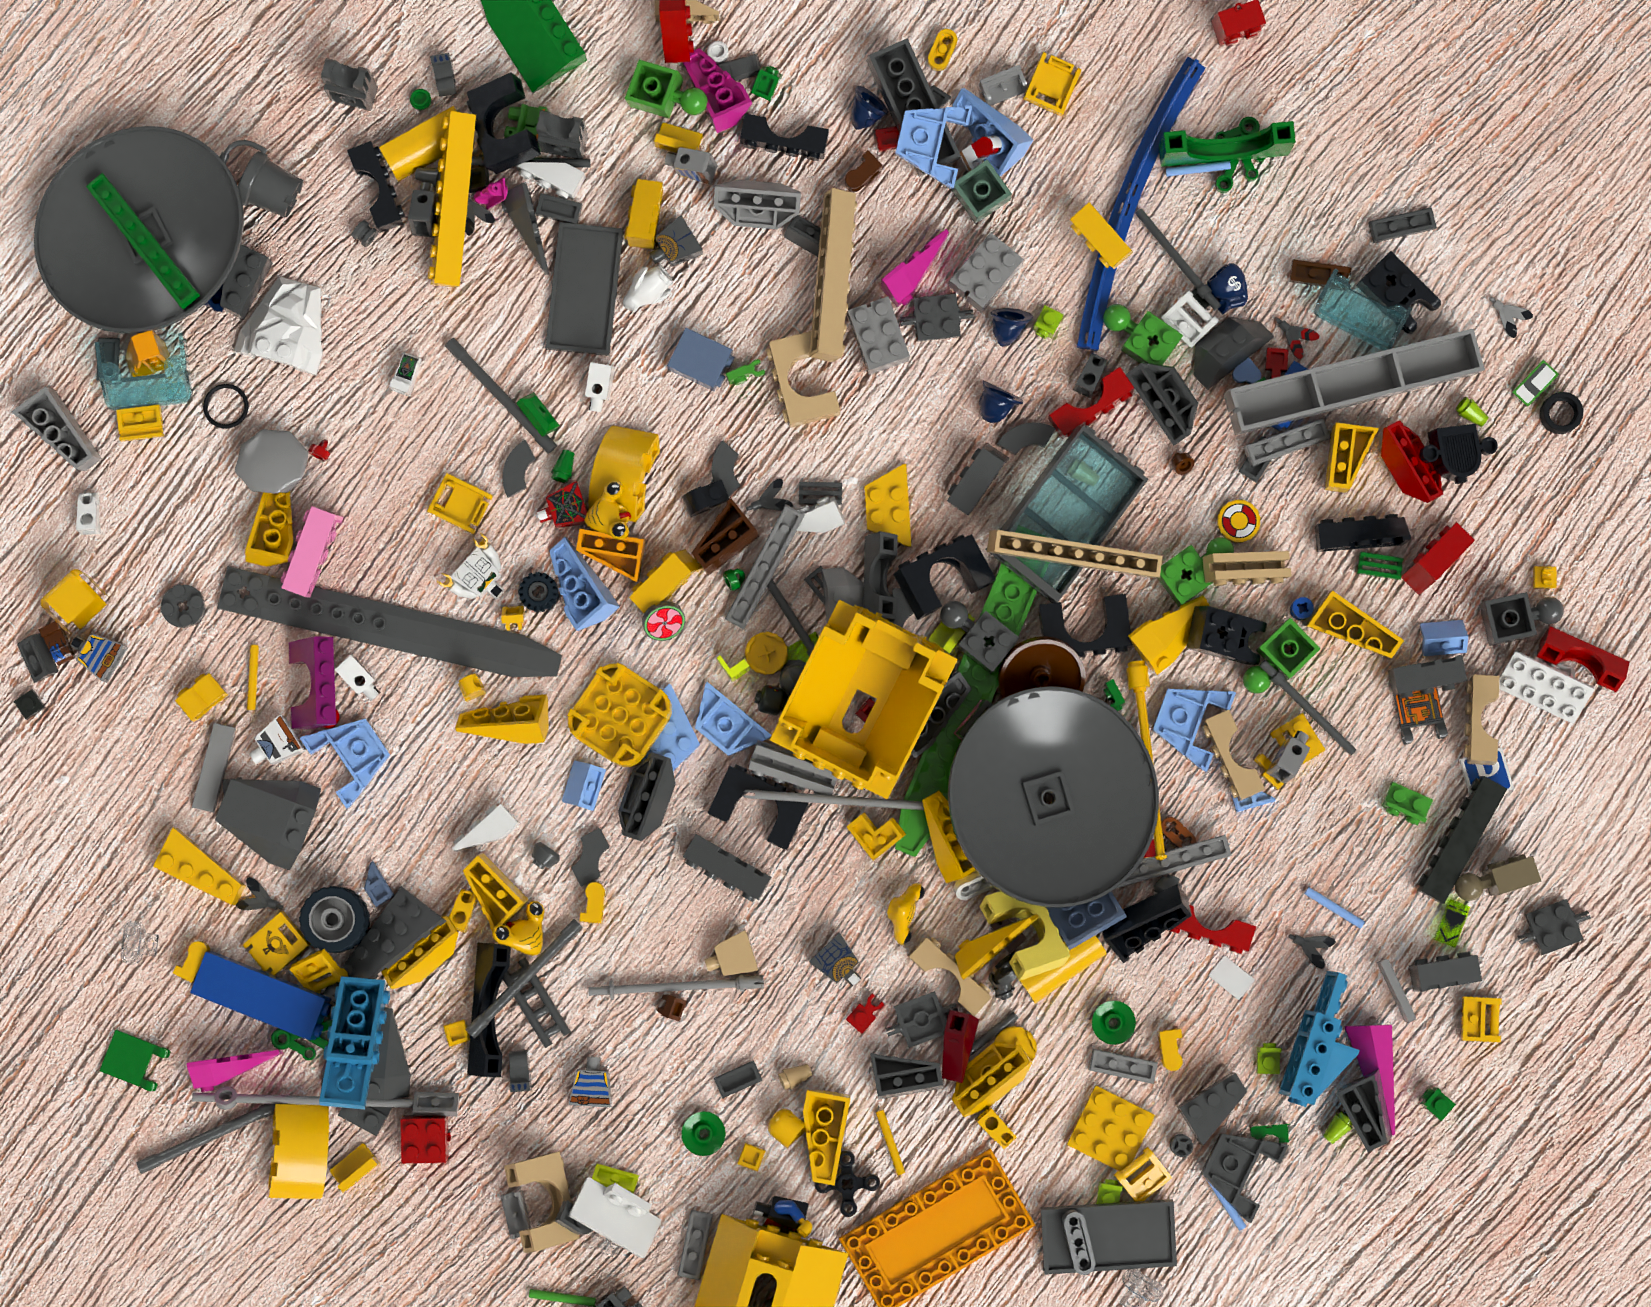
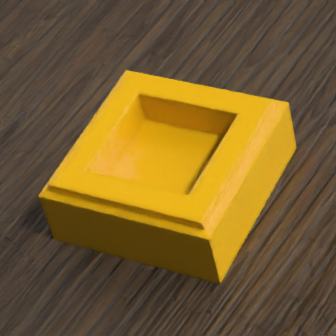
[443,1019,470,1047]
[737,1143,766,1172]

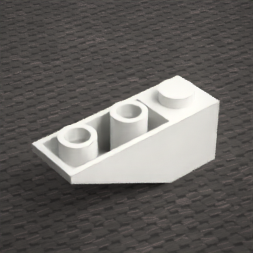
[516,162,586,200]
[775,496,845,533]
[452,804,520,852]

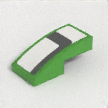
[1512,359,1559,407]

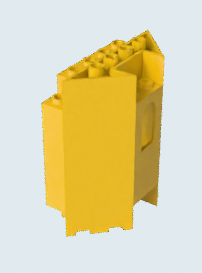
[770,600,958,800]
[694,1213,849,1307]

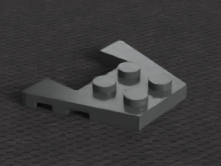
[1201,1134,1289,1223]

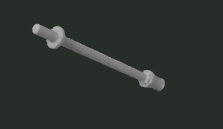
[588,974,764,1000]

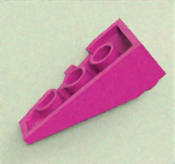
[682,48,752,133]
[881,229,949,308]
[187,1049,283,1092]

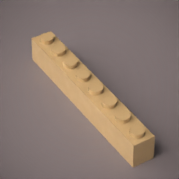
[809,188,857,362]
[987,530,1163,578]

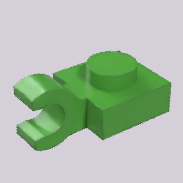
[726,359,765,385]

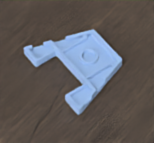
[895,105,973,189]
[641,684,700,771]
[1152,689,1236,772]
[300,719,390,809]

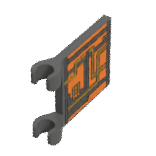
[1394,688,1448,745]

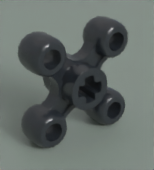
[814,1150,881,1217]

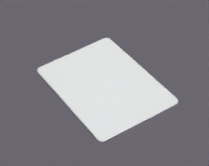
[1209,956,1255,1000]

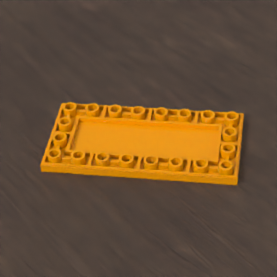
[839,1148,1036,1307]

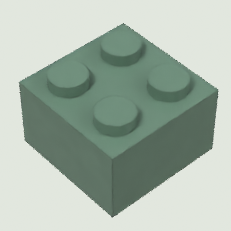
[951,160,1012,224]

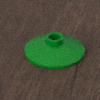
[1092,1001,1136,1045]
[681,1111,726,1156]

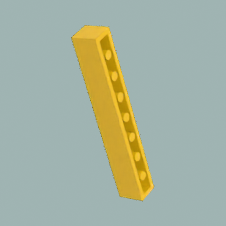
[428,111,476,288]

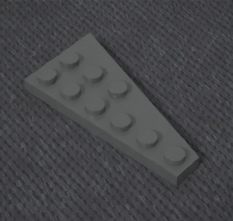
[323,886,446,1004]

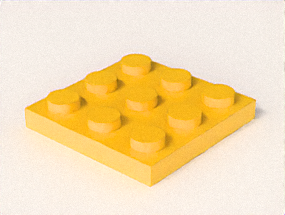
[1066,1085,1155,1172]

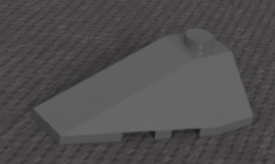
[501,182,549,275]
[911,671,972,758]

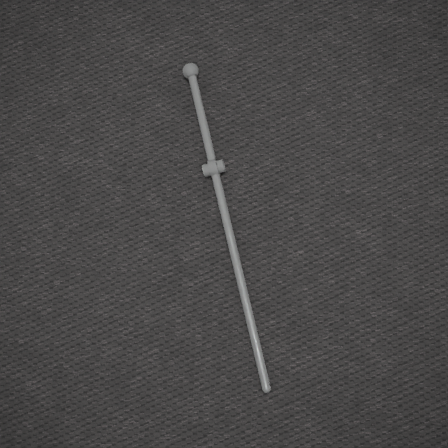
[743,790,924,810]

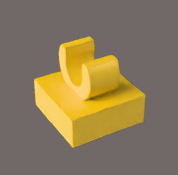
[1533,566,1557,589]
[501,606,525,631]

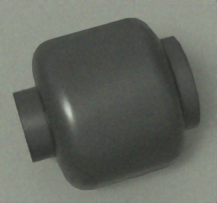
[754,685,788,716]

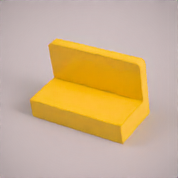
[654,122,703,153]
[330,1143,380,1193]

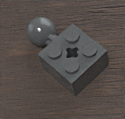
[1479,592,1564,646]
[940,601,1019,674]

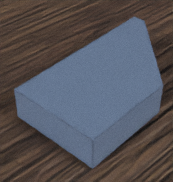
[364,861,395,907]

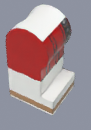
[959,136,1002,172]

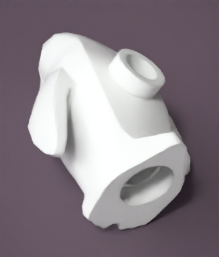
[623,264,673,312]

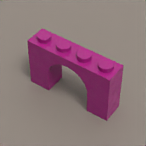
[289,636,336,729]

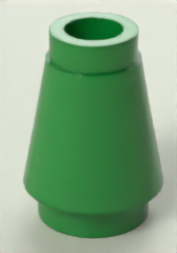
[551,450,575,483]

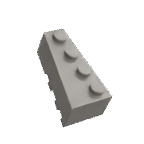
[11,386,102,471]

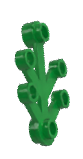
[1210,117,1266,193]
[271,1020,333,1061]

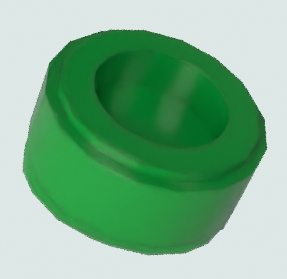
[723,568,745,591]

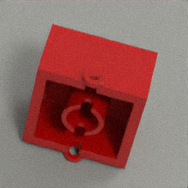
[1211,0,1266,46]
[401,1115,451,1164]

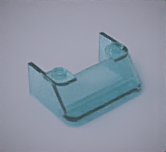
[1314,269,1413,351]
[95,333,192,411]

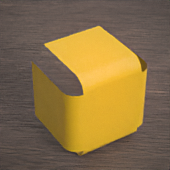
[41,569,109,634]

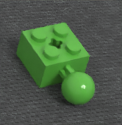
[625,60,708,119]
[1103,304,1183,365]
[1157,537,1234,607]
[1243,618,1321,694]

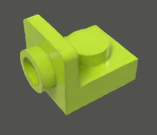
[1033,305,1064,339]
[1257,1043,1282,1074]
[1096,1179,1123,1204]

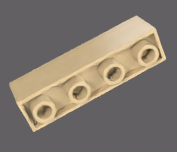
[1203,551,1292,586]

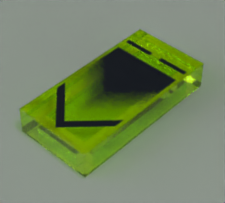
[1434,899,1470,948]

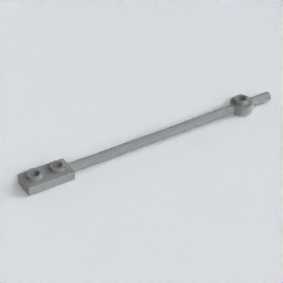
[192,1086,459,1117]

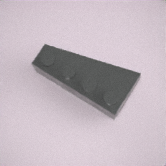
[683,834,772,902]

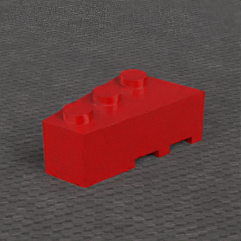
[659,0,694,63]
[1401,522,1475,595]

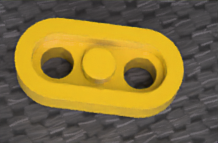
[928,29,957,71]

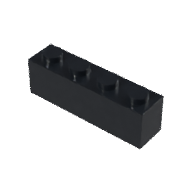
[1315,514,1411,552]
[1102,884,1192,963]

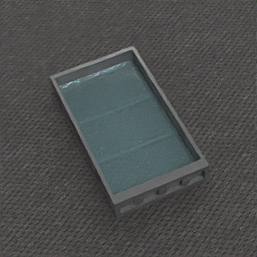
[985,425,1148,603]

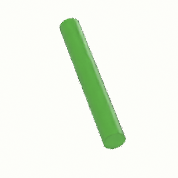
[529,1289,596,1307]

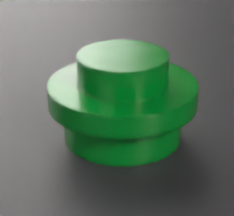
[410,89,432,110]

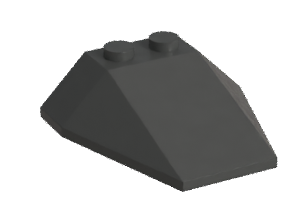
[215,779,321,870]
[321,1007,411,1100]

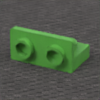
[1382,782,1433,826]

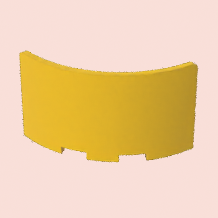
[589,426,660,522]
[268,1104,329,1199]

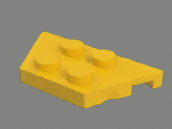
[864,464,911,547]

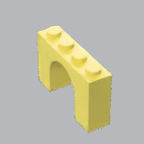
[979,891,1070,981]

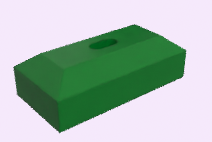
[516,392,560,437]

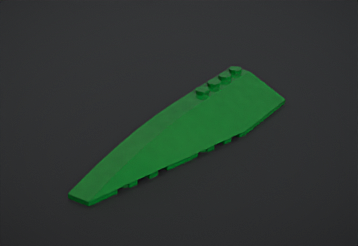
[481,0,587,93]

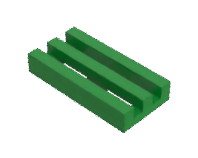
[1357,552,1404,580]

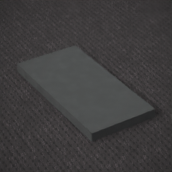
[545,222,624,356]
[1040,1199,1177,1275]

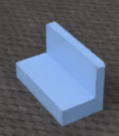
[1420,620,1468,656]
[562,760,606,811]

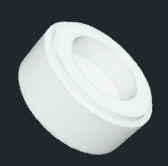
[707,41,729,64]

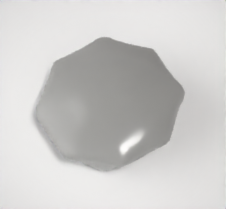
[235,429,308,494]

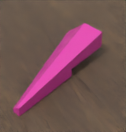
[1345,1024,1395,1135]

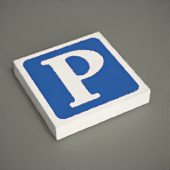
[1459,747,1514,796]

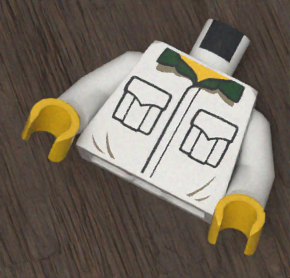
[437,533,504,599]

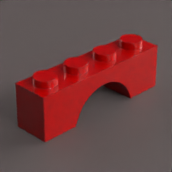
[1048,367,1134,439]
[1536,626,1630,692]
[1167,905,1256,954]

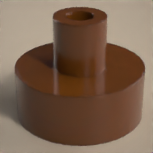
[1172,453,1195,475]

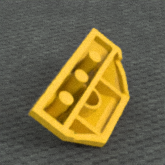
[381,916,458,989]
[952,1043,1032,1117]

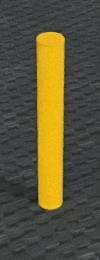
[247,645,259,711]
[875,1110,906,1175]

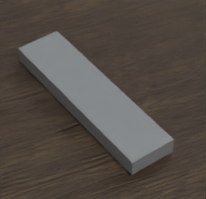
[1243,418,1331,467]
[192,723,236,813]

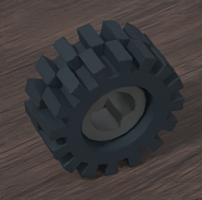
[518,572,559,612]

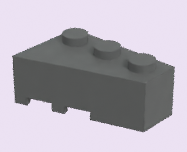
[220,244,273,320]
[947,443,1009,515]
[1388,655,1467,699]
[1409,951,1482,992]
[870,1053,943,1100]
[1336,1069,1392,1152]
[1176,1072,1247,1146]

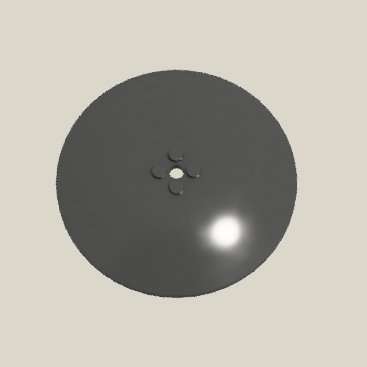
[34,126,244,334]
[948,687,1159,908]

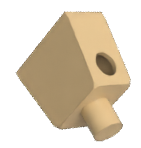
[704,930,759,976]

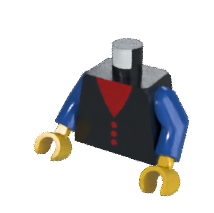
[753,1196,812,1238]

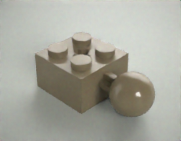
[1455,854,1542,901]

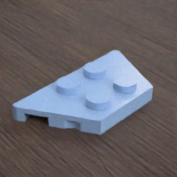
[695,682,772,756]

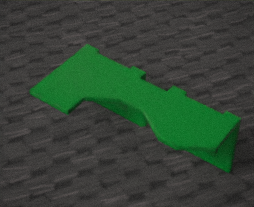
[1250,1124,1290,1143]

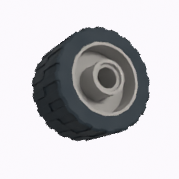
[299,886,370,953]

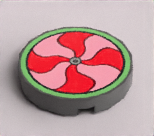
[642,601,686,641]

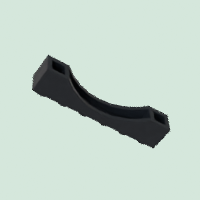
[467,942,511,1077]

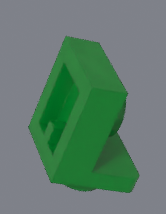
[751,65,783,101]
[1103,679,1125,711]
[1420,1087,1456,1121]

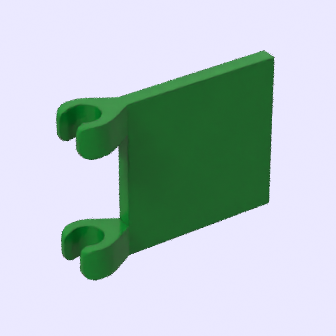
[99,1030,171,1091]

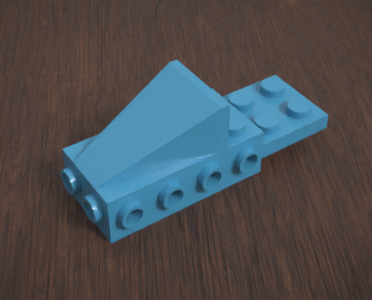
[1278,971,1360,1107]
[319,976,390,1110]

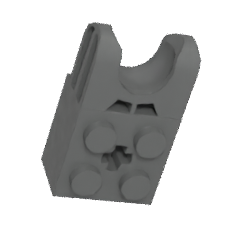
[321,58,378,111]
[536,110,588,159]

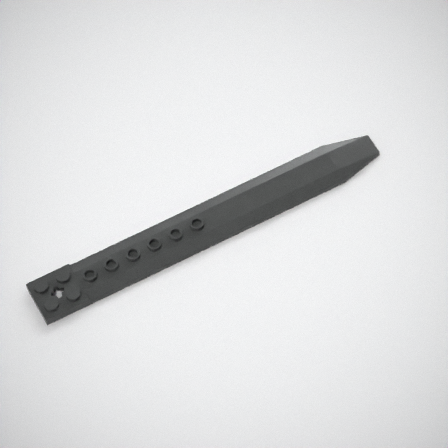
[217,566,562,677]

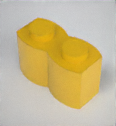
[175,673,228,722]

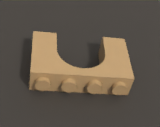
[766,331,841,428]
[504,1151,580,1253]

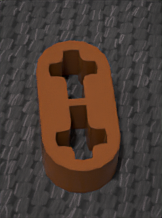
[1161,817,1197,848]

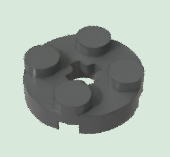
[161,584,206,628]
[988,952,1017,991]

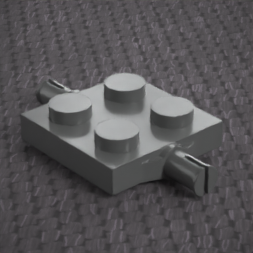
[900,294,974,342]
[1517,899,1591,956]
[885,991,958,1048]

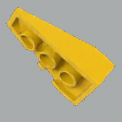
[955,914,1039,980]

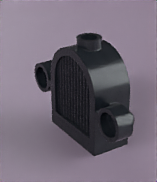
[1419,424,1498,484]

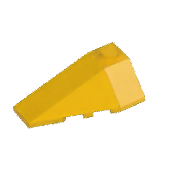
[245,492,294,567]
[1128,595,1210,675]
[455,694,549,744]
[922,791,976,884]
[803,1090,851,1186]

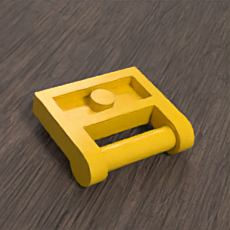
[1269,713,1325,764]
[289,949,348,993]
[1461,996,1502,1042]
[1113,1147,1172,1202]

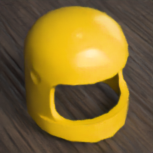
[768,1109,806,1149]

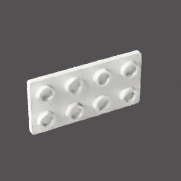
[1499,651,1594,724]
[569,1177,661,1258]

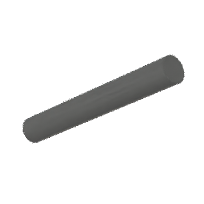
[970,1012,1018,1056]

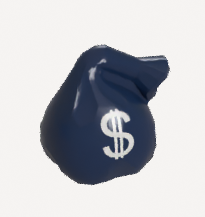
[1207,263,1248,314]

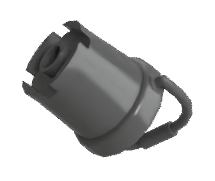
[220,140,304,218]

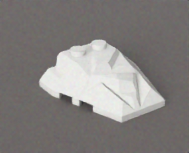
[233,276,323,376]

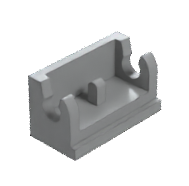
[979,65,1027,106]
[501,1190,531,1239]

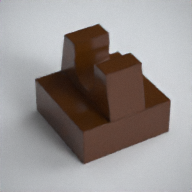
[657,995,687,1022]

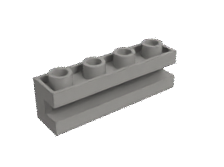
[748,740,838,795]

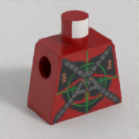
[537,481,587,528]

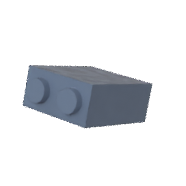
[667,328,735,392]

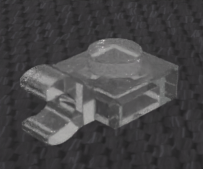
[582,1231,622,1257]

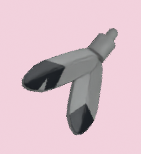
[1490,297,1533,338]

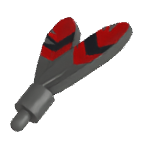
[1276,318,1320,359]

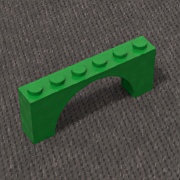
[1159,121,1296,167]

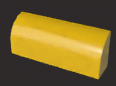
[379,106,457,182]
[1017,935,1107,1004]

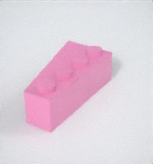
[281,506,344,598]

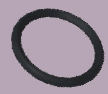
[203,384,249,429]

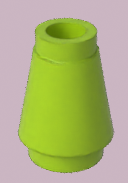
[1455,397,1489,427]
[1323,1111,1353,1144]

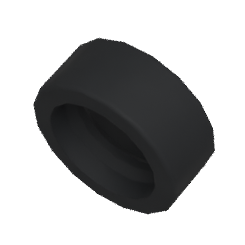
[1540,392,1584,434]

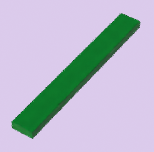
[86,173,200,309]

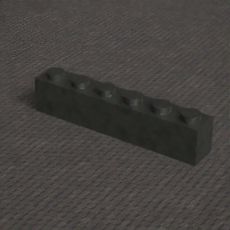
[1417,776,1507,904]

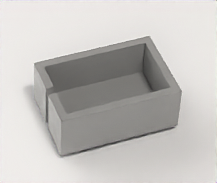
[949,232,1024,313]
[847,296,910,375]

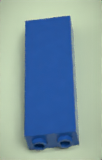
[190,951,332,1041]

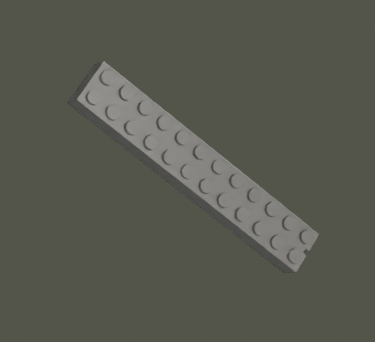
[1224,329,1485,435]

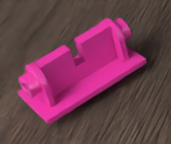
[474,178,508,210]

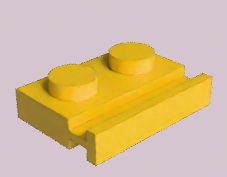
[116,405,164,442]

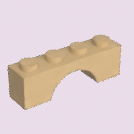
[1464,674,1500,765]
[1202,710,1265,801]
[909,937,992,1016]

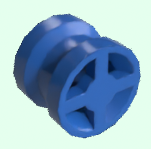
[1290,597,1314,620]

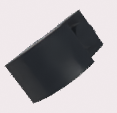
[682,479,729,518]

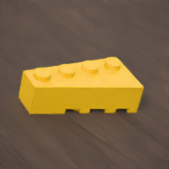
[1306,590,1405,658]
[153,827,246,905]

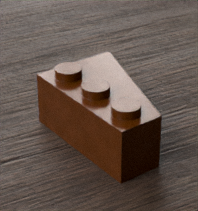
[692,497,760,576]

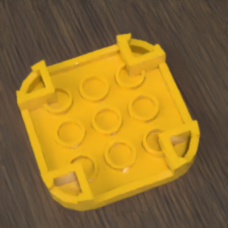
[567,663,672,767]

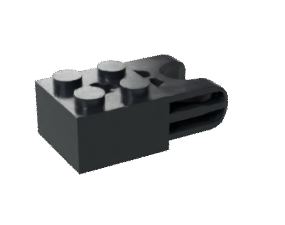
[1356,251,1441,334]
[1186,606,1267,665]

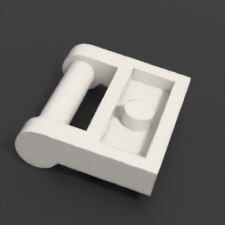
[1161,290,1219,348]

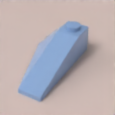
[952,88,1033,176]
[549,537,620,631]

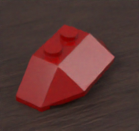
[1381,420,1444,503]

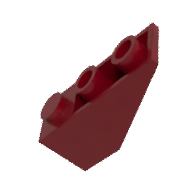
[942,1010,979,1083]

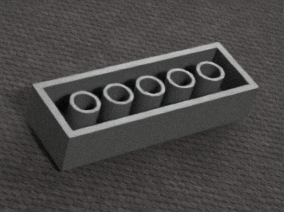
[866,38,961,177]

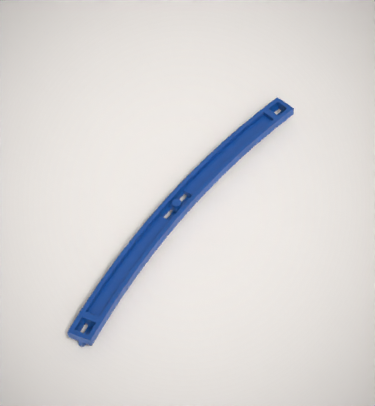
[1077,57,1206,351]

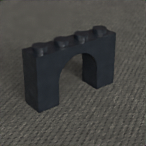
[467,72,541,174]
[893,534,996,620]
[1038,594,1133,658]
[708,764,809,851]

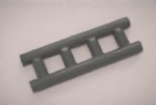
[503,957,571,1048]

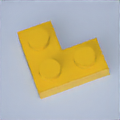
[846,812,906,861]

